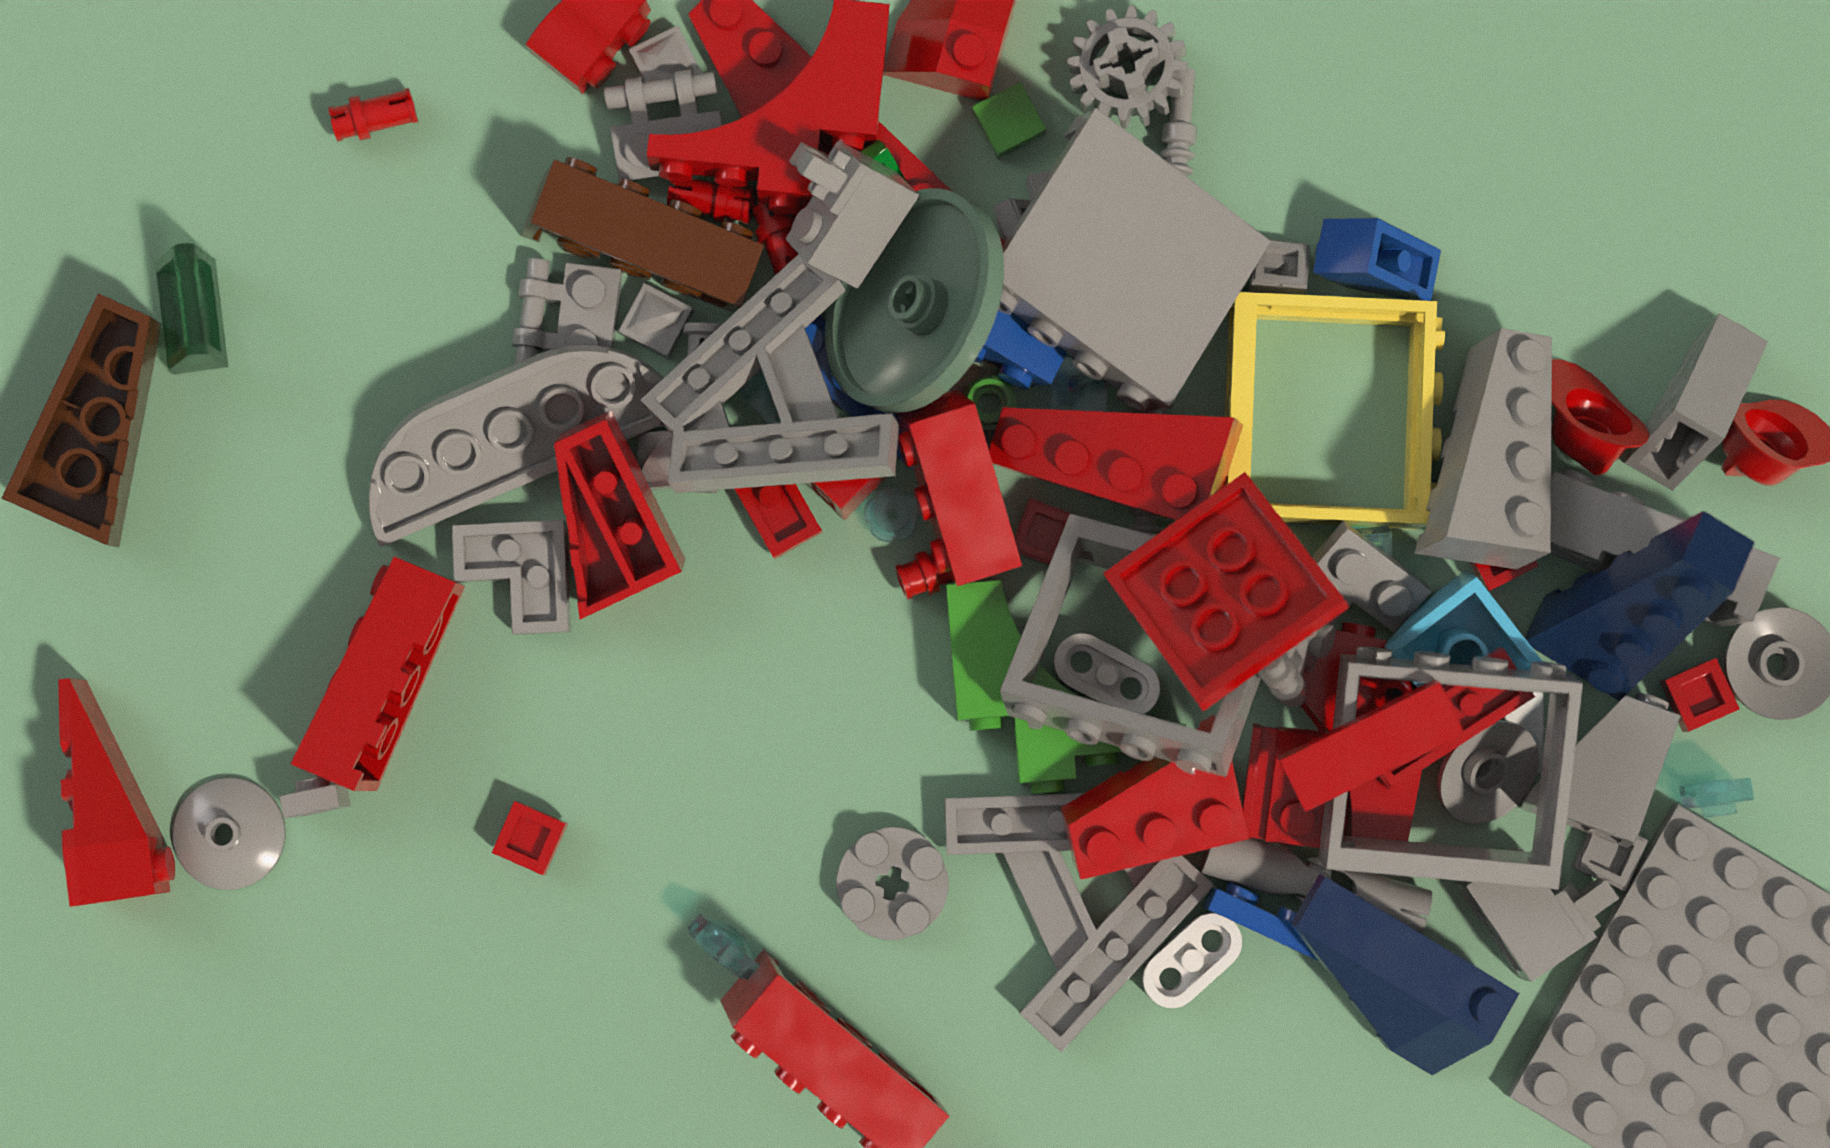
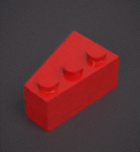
[895,389,1022,587]
[554,410,685,620]
[1061,714,1249,880]

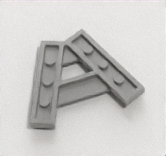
[640,254,899,493]
[944,793,1214,1053]

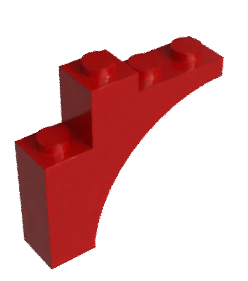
[646,0,890,214]
[1300,622,1422,841]

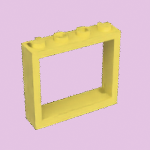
[1224,292,1445,530]

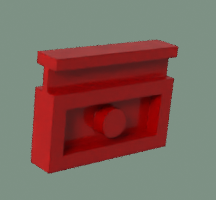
[1242,723,1327,848]

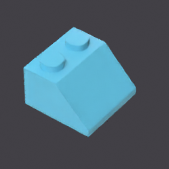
[1384,571,1543,688]

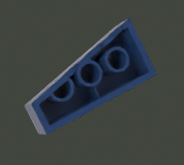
[1525,511,1755,701]

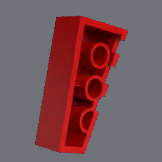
[989,407,1243,521]
[290,556,465,791]
[720,949,950,1148]

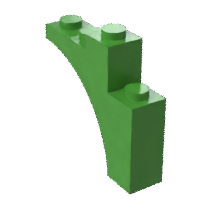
[946,580,1186,794]

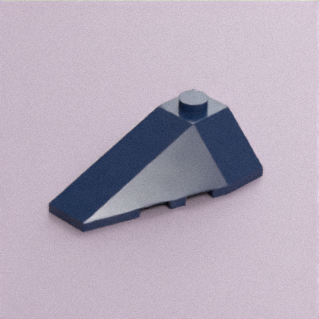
[1291,874,1520,1075]

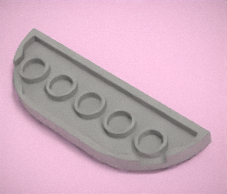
[369,345,664,547]

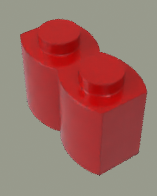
[526,0,651,94]

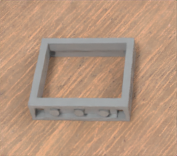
[1000,514,1261,777]
[1319,646,1583,889]

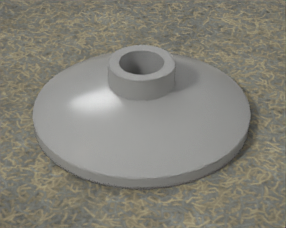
[1724,607,1830,720]
[1437,720,1539,824]
[173,778,286,890]

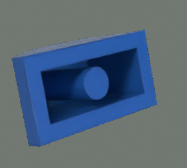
[1313,218,1441,301]

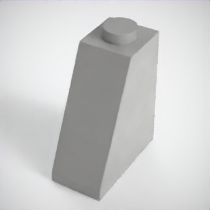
[1625,313,1768,491]
[1520,693,1681,848]

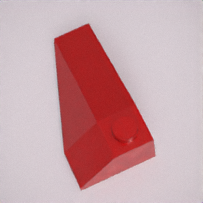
[883,0,1017,102]
[58,678,176,907]

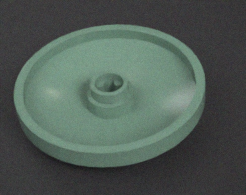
[825,188,1004,413]

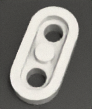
[1053,633,1160,714]
[1142,912,1242,1008]

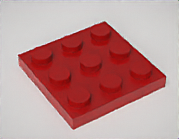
[1103,472,1349,711]

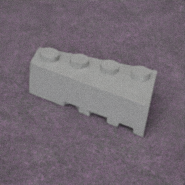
[1415,328,1552,569]
[1551,469,1780,628]

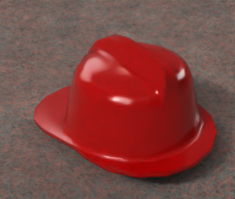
[1551,359,1649,476]
[1721,400,1830,486]

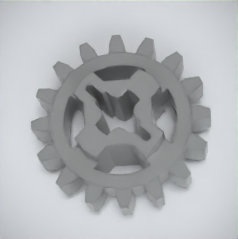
[1067,5,1189,129]

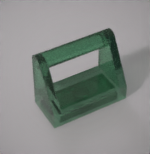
[155,243,229,375]

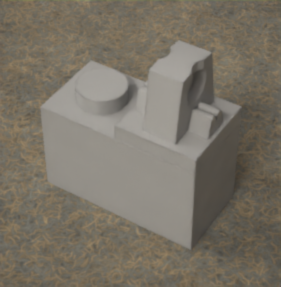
[786,140,920,289]
[1455,847,1619,982]

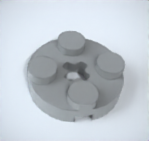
[836,827,949,940]

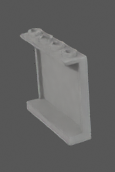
[998,108,1271,412]

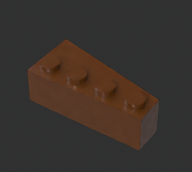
[521,157,764,312]
[1,293,162,547]

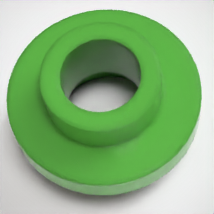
[963,375,1017,431]

